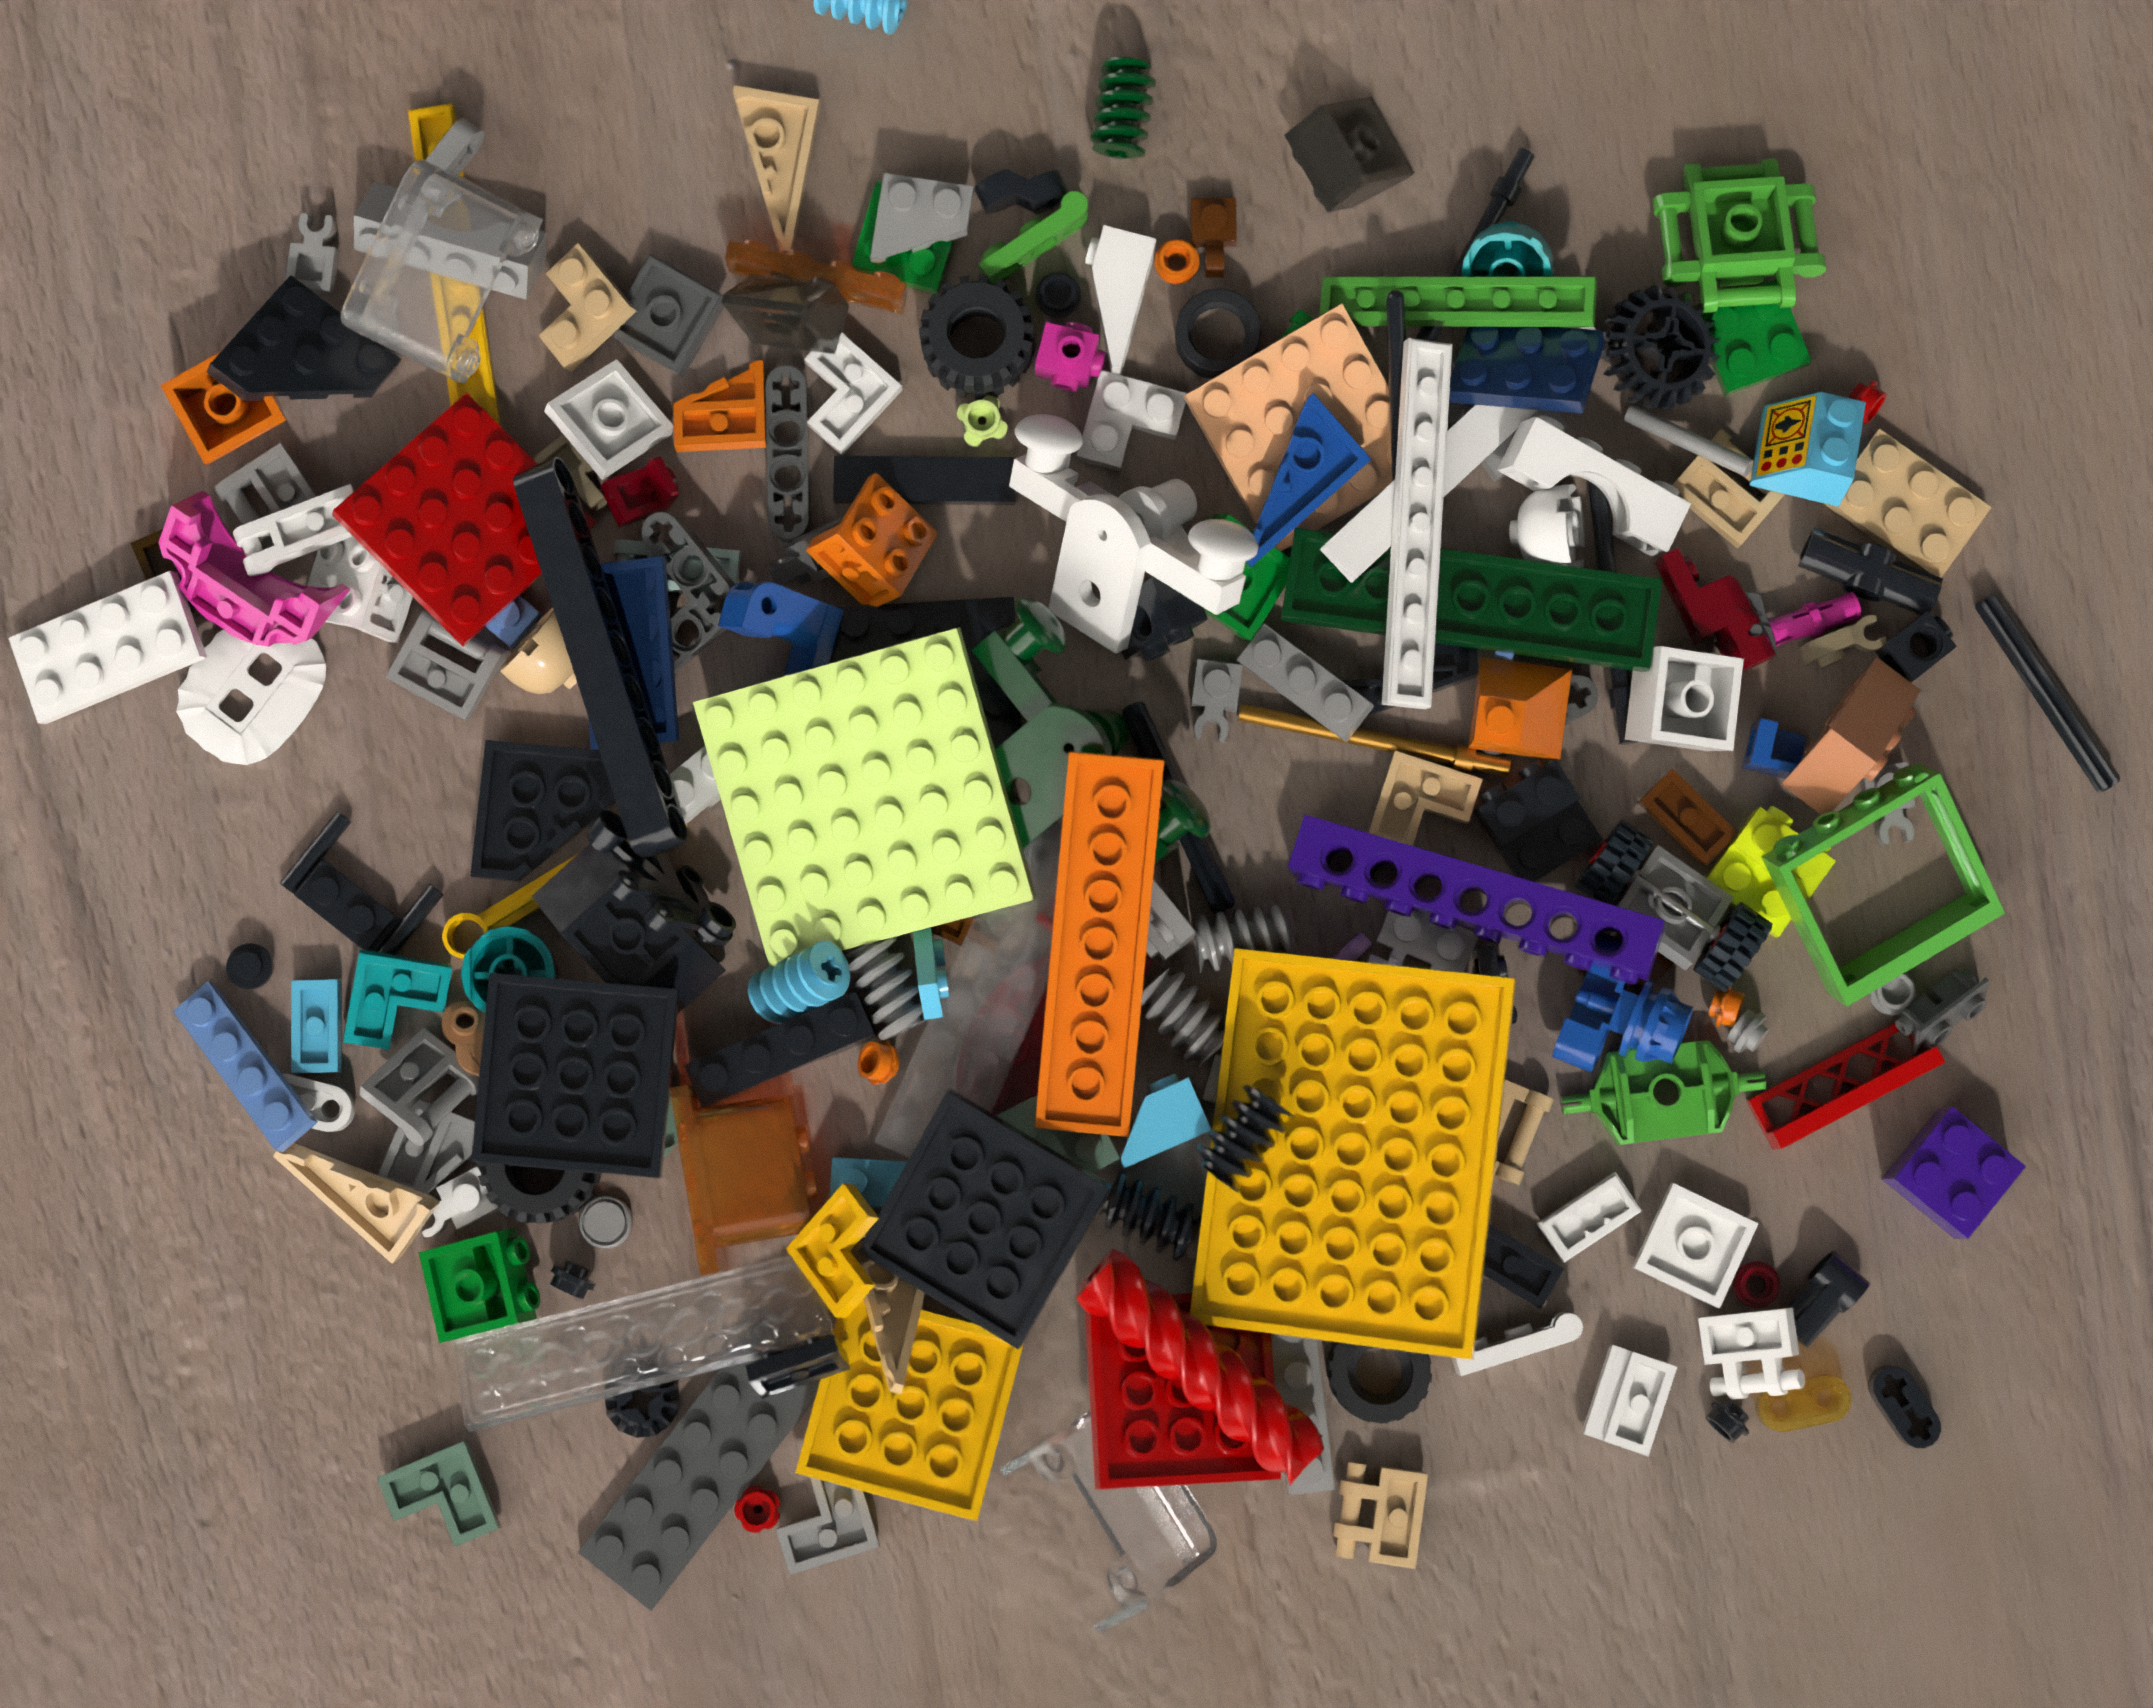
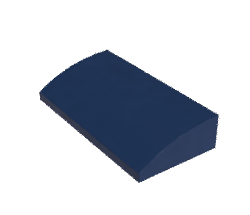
[588,556,679,750]

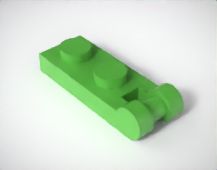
[978,191,1088,284]

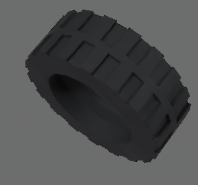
[1326,1342,1432,1424]

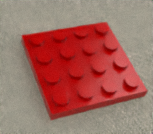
[332,392,596,647]
[1085,1293,1281,1490]

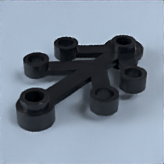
[587,810,736,946]

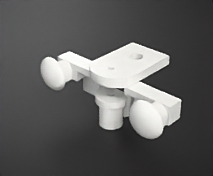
[1009,414,1258,654]

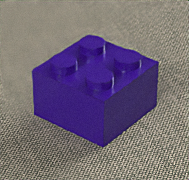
[1881,1106,2026,1239]

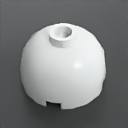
[1509,484,1585,568]

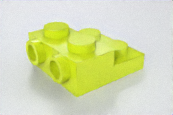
[1705,806,1836,938]

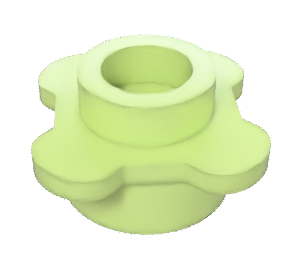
[957,396,1008,447]

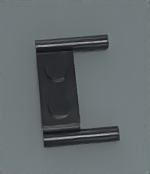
[279,811,444,955]

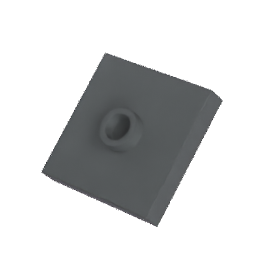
[611,254,728,378]

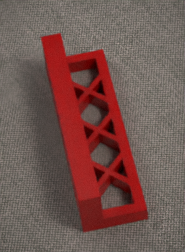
[1746,1022,1946,1150]

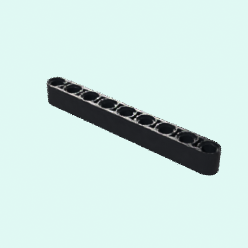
[513,457,688,859]

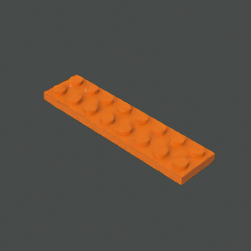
[1035,751,1164,1137]

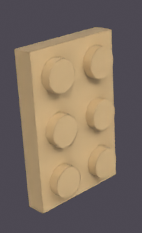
[1824,428,1992,578]

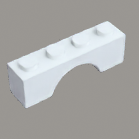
[1497,415,1691,556]

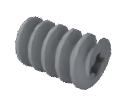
[1194,904,1292,973]
[845,937,928,1041]
[1141,968,1225,1067]

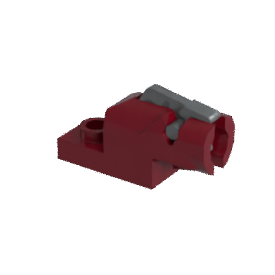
[1655,548,1777,673]

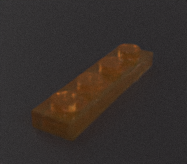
[725,240,907,315]

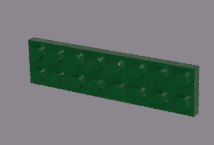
[1281,528,1663,672]

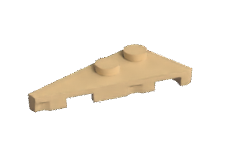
[733,85,820,256]
[273,1143,440,1264]
[850,1228,925,1394]

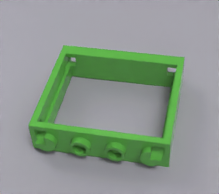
[1761,763,2005,1007]

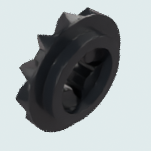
[604,1362,679,1438]

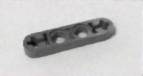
[765,365,811,543]

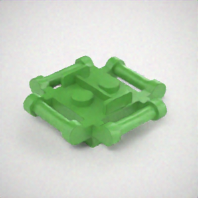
[1652,158,1826,313]

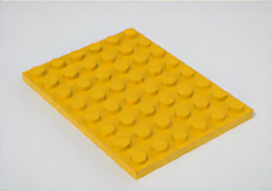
[1190,948,1516,1360]

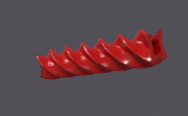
[1077,1248,1324,1486]

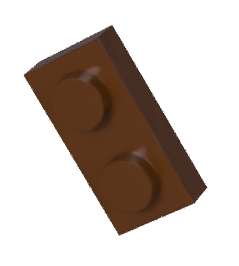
[1637,768,1738,867]

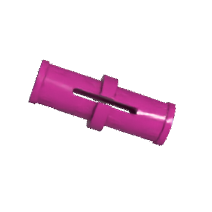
[1768,592,1862,647]

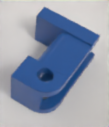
[718,581,844,676]

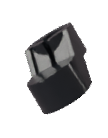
[974,169,1069,215]

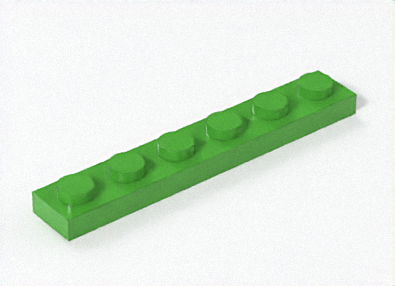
[1319,277,1597,327]

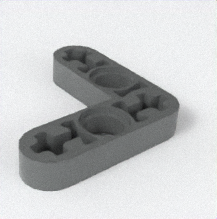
[642,512,735,675]

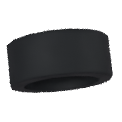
[1175,288,1262,379]

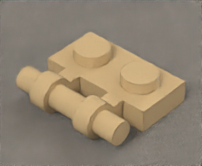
[1333,1462,1428,1569]

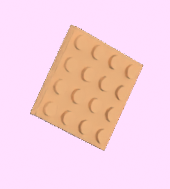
[1183,304,1392,551]

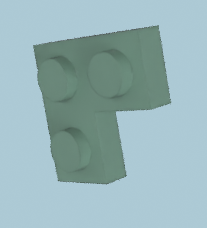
[377,1440,502,1547]

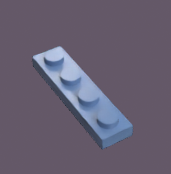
[173,981,318,1152]

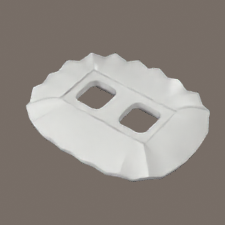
[176,629,326,765]

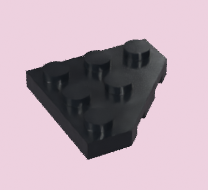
[206,275,401,401]
[470,740,616,882]

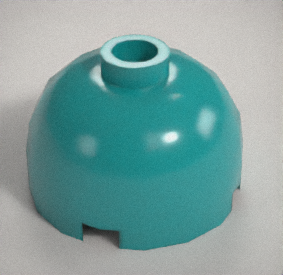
[1461,221,1555,277]
[461,926,557,1013]

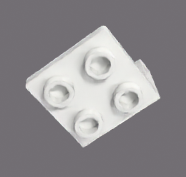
[307,537,413,643]

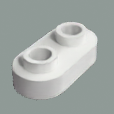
[283,1074,356,1132]

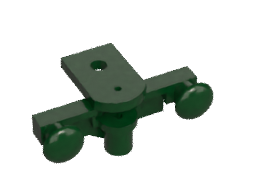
[972,597,1211,865]

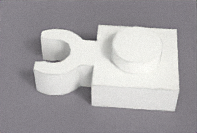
[422,1166,500,1237]

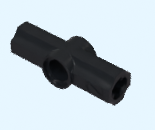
[1798,528,1943,615]

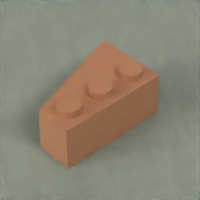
[1781,657,1921,815]

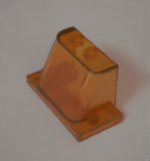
[669,1085,819,1276]

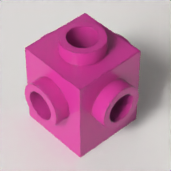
[1035,322,1106,392]

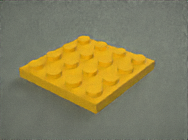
[795,1300,1024,1521]

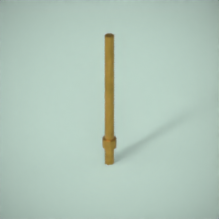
[1238,703,1511,777]

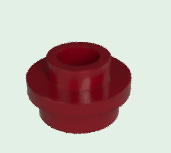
[1733,1261,1781,1308]

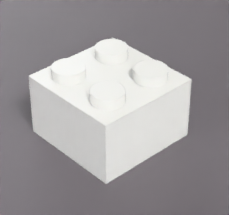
[1625,646,1744,751]

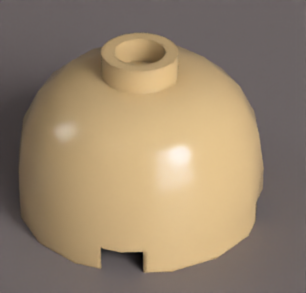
[500,607,577,694]

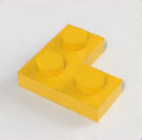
[786,1183,879,1318]

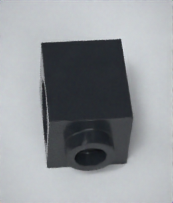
[1875,611,1957,682]

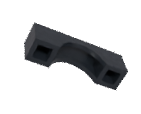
[684,991,878,1110]

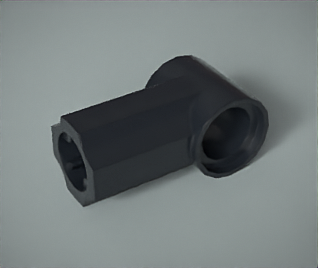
[1786,1250,1870,1347]

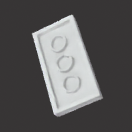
[9,571,207,724]

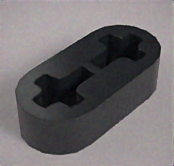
[1868,1365,1941,1448]

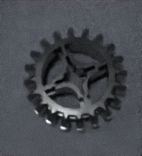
[1600,285,1721,410]

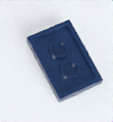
[1449,327,1605,414]

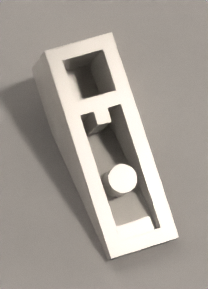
[1085,225,1156,375]

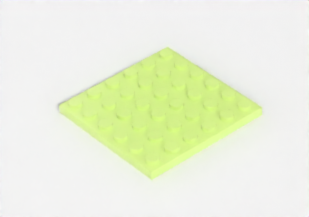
[693,627,1036,967]

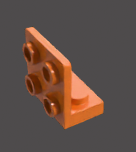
[805,473,937,608]

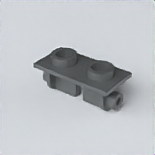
[1895,969,1989,1054]

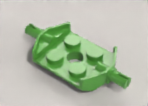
[1560,1040,1766,1145]

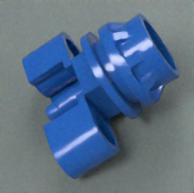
[1552,933,1694,1073]

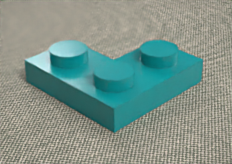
[343,949,452,1050]

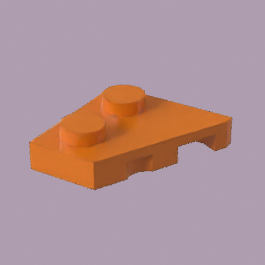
[673,360,766,452]

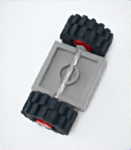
[1574,819,1773,991]

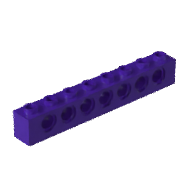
[1288,815,1665,984]

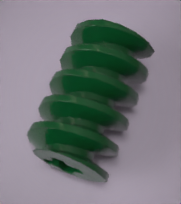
[1090,57,1156,159]

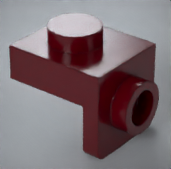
[600,455,679,528]

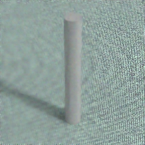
[1624,405,1754,477]

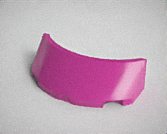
[158,491,350,647]

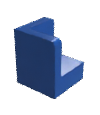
[1742,718,1806,779]

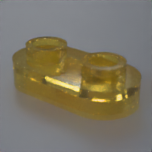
[1755,1375,1852,1432]

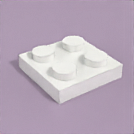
[544,359,674,480]
[1632,1183,1758,1308]

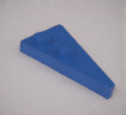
[1245,393,1372,567]

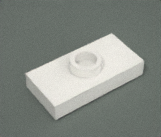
[1537,1172,1642,1262]

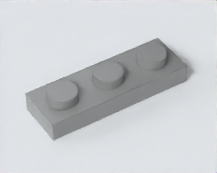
[1237,624,1374,743]

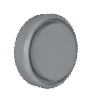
[579,1195,633,1249]

